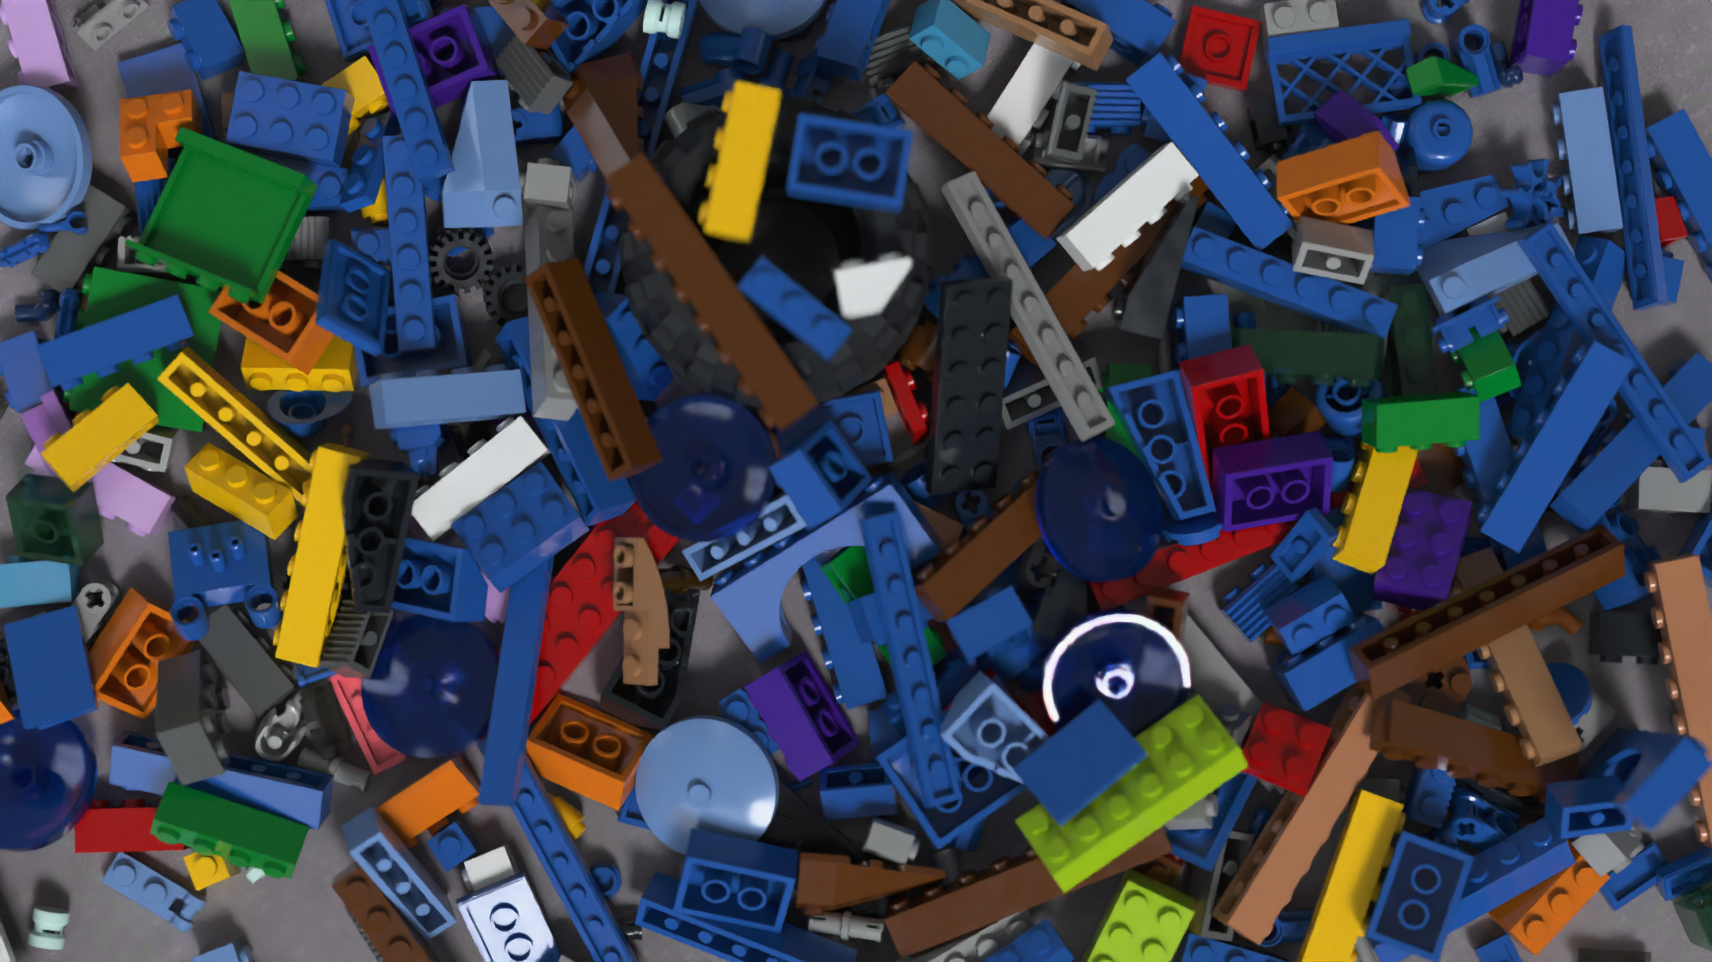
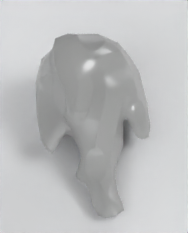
[254,687,311,762]

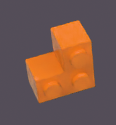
[120,89,204,183]

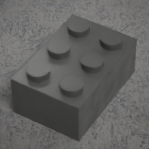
[155,650,230,785]

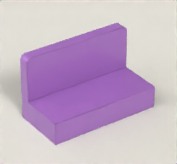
[21,390,74,478]

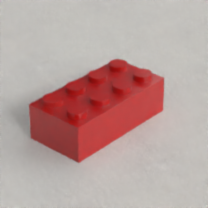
[1179,344,1270,494]

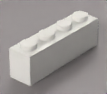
[987,43,1081,157]
[1056,142,1199,272]
[411,416,551,542]

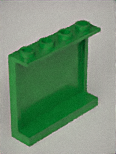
[125,127,318,304]
[63,267,222,433]

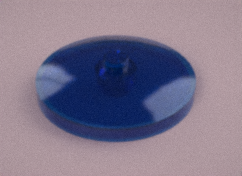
[630,394,777,542]
[1035,437,1163,583]
[1041,609,1190,738]
[361,614,500,759]
[0,709,98,852]

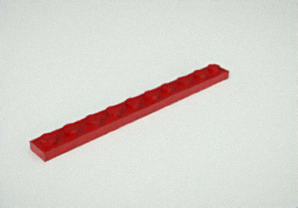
[1087,456,1428,613]

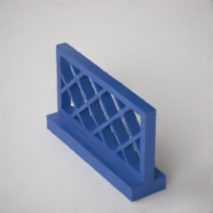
[1262,19,1422,126]

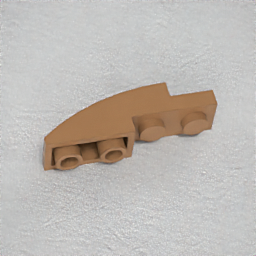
[612,537,670,685]

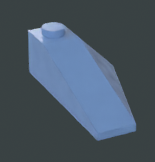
[441,80,523,228]
[1416,223,1576,316]
[939,671,1050,785]

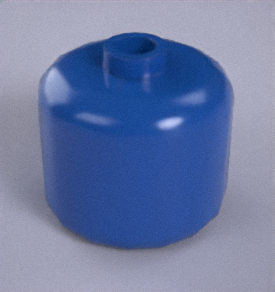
[1404,99,1473,173]
[1315,361,1388,438]

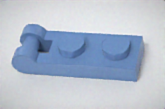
[101,852,207,933]

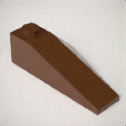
[562,52,644,178]
[795,853,946,916]

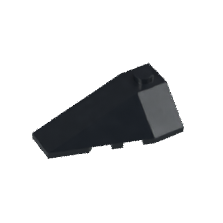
[1111,193,1199,339]
[341,458,420,613]
[1032,501,1092,658]
[599,590,700,730]

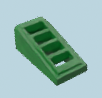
[1406,56,1480,97]

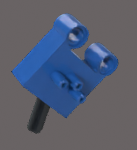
[168,496,283,641]

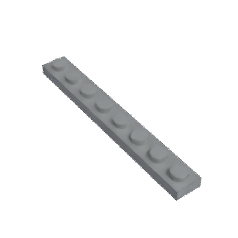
[940,171,1116,442]

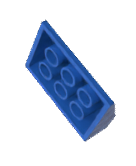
[876,675,1027,849]

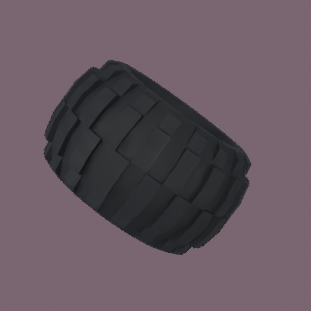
[619,95,933,408]

